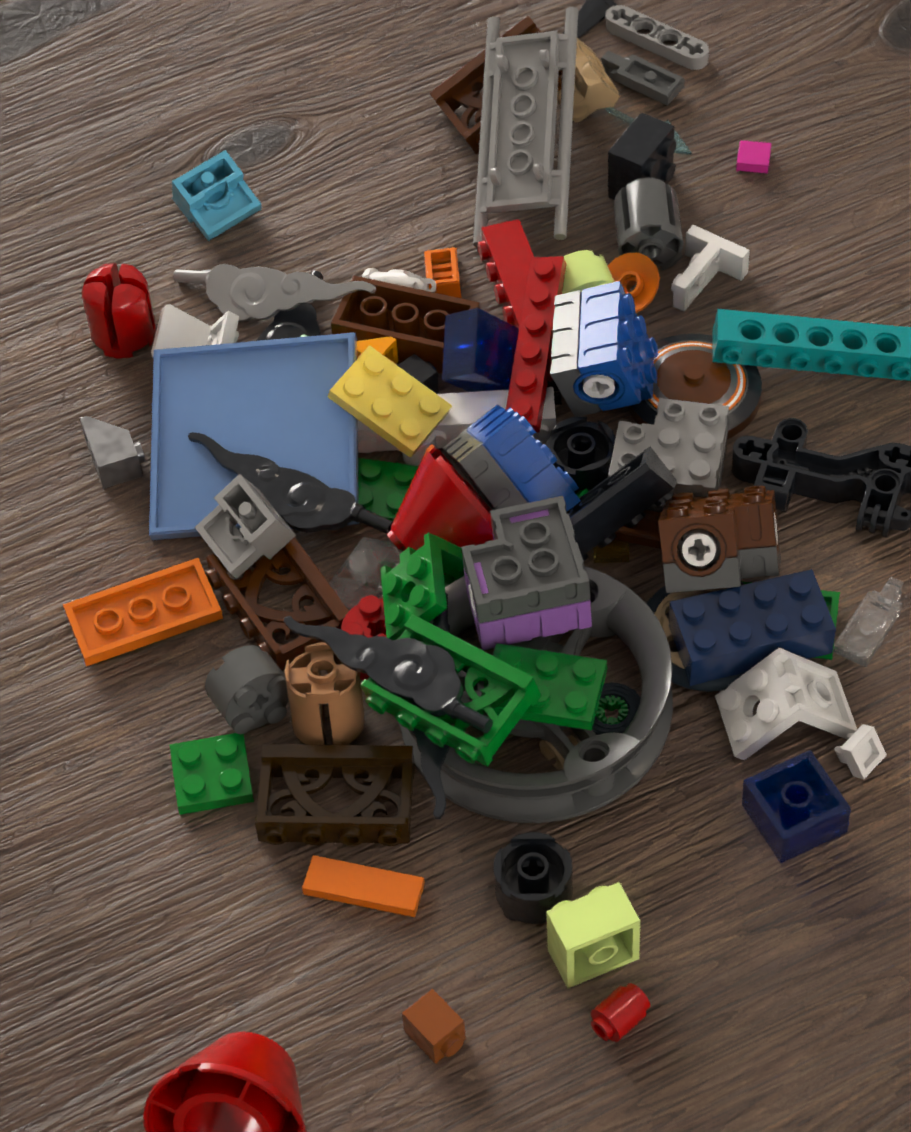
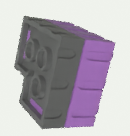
[461,496,592,650]

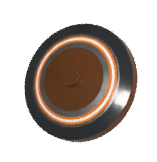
[627,334,762,439]

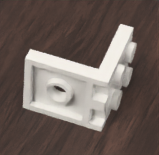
[715,648,857,760]

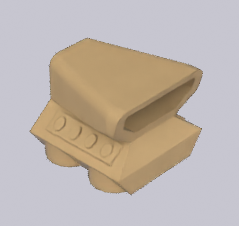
[557,38,620,123]

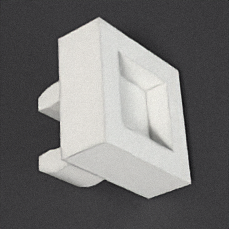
[834,724,887,779]

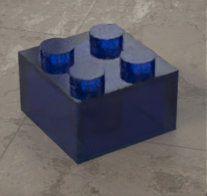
[442,308,519,392]
[742,750,851,863]

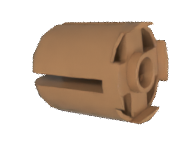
[284,642,365,745]

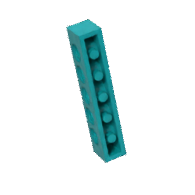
[712,309,911,381]

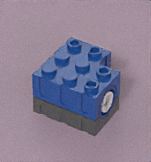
[550,281,658,417]
[443,404,581,512]

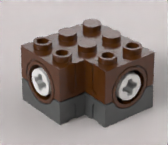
[658,486,781,593]

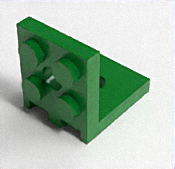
[380,532,465,641]

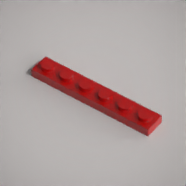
[506,256,566,433]

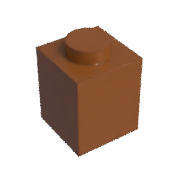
[402,989,466,1064]

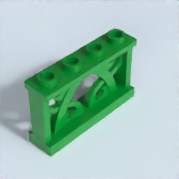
[360,614,542,767]

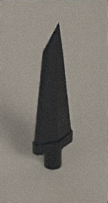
[562,0,617,39]

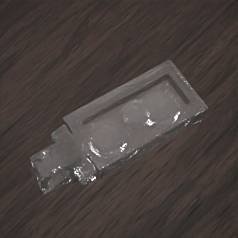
[833,576,904,667]

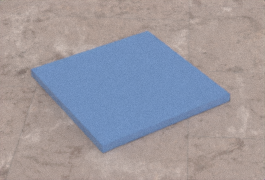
[149,332,359,540]

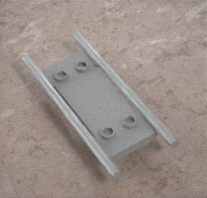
[473,7,578,247]

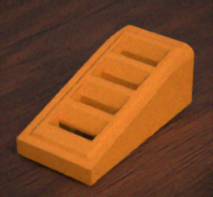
[424,247,462,299]

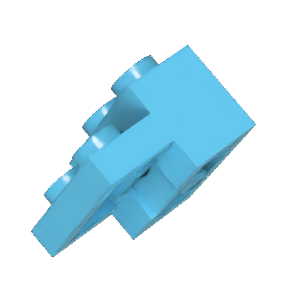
[172,150,261,241]

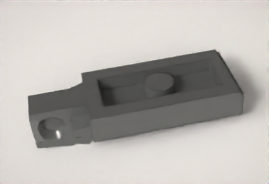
[601,51,685,106]

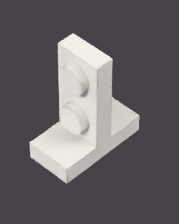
[671,225,749,311]

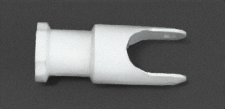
[362,268,437,293]

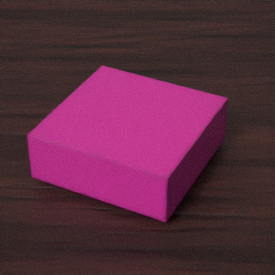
[736,140,772,173]

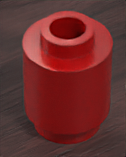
[591,983,650,1042]

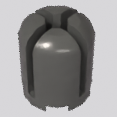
[613,177,684,271]

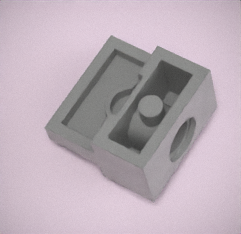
[195,474,296,578]

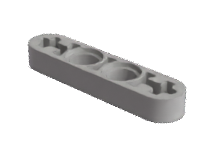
[606,5,709,70]

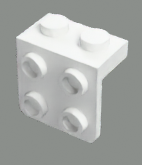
[151,304,239,357]

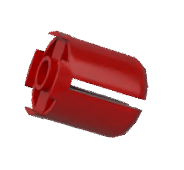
[82,263,157,359]

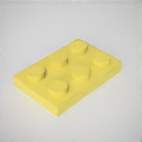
[327,345,452,458]

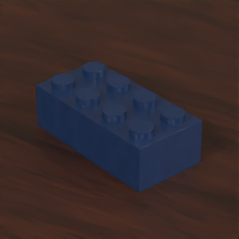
[669,569,836,686]

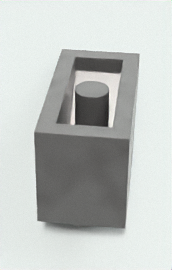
[80,416,145,489]

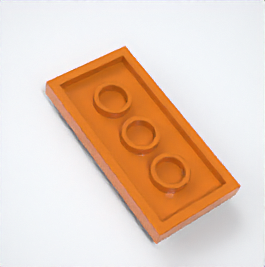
[63,558,223,667]

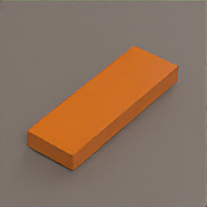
[302,855,425,917]

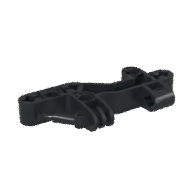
[732,418,911,538]

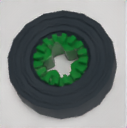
[592,682,641,735]

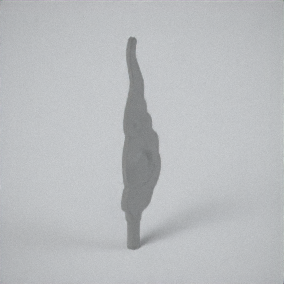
[173,264,376,322]

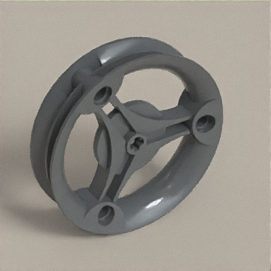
[400,566,673,823]

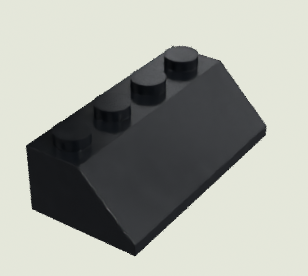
[566,446,676,562]

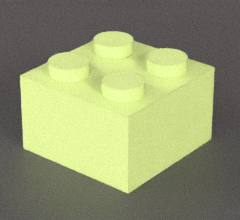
[546,882,640,989]

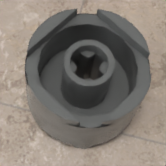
[205,645,289,734]

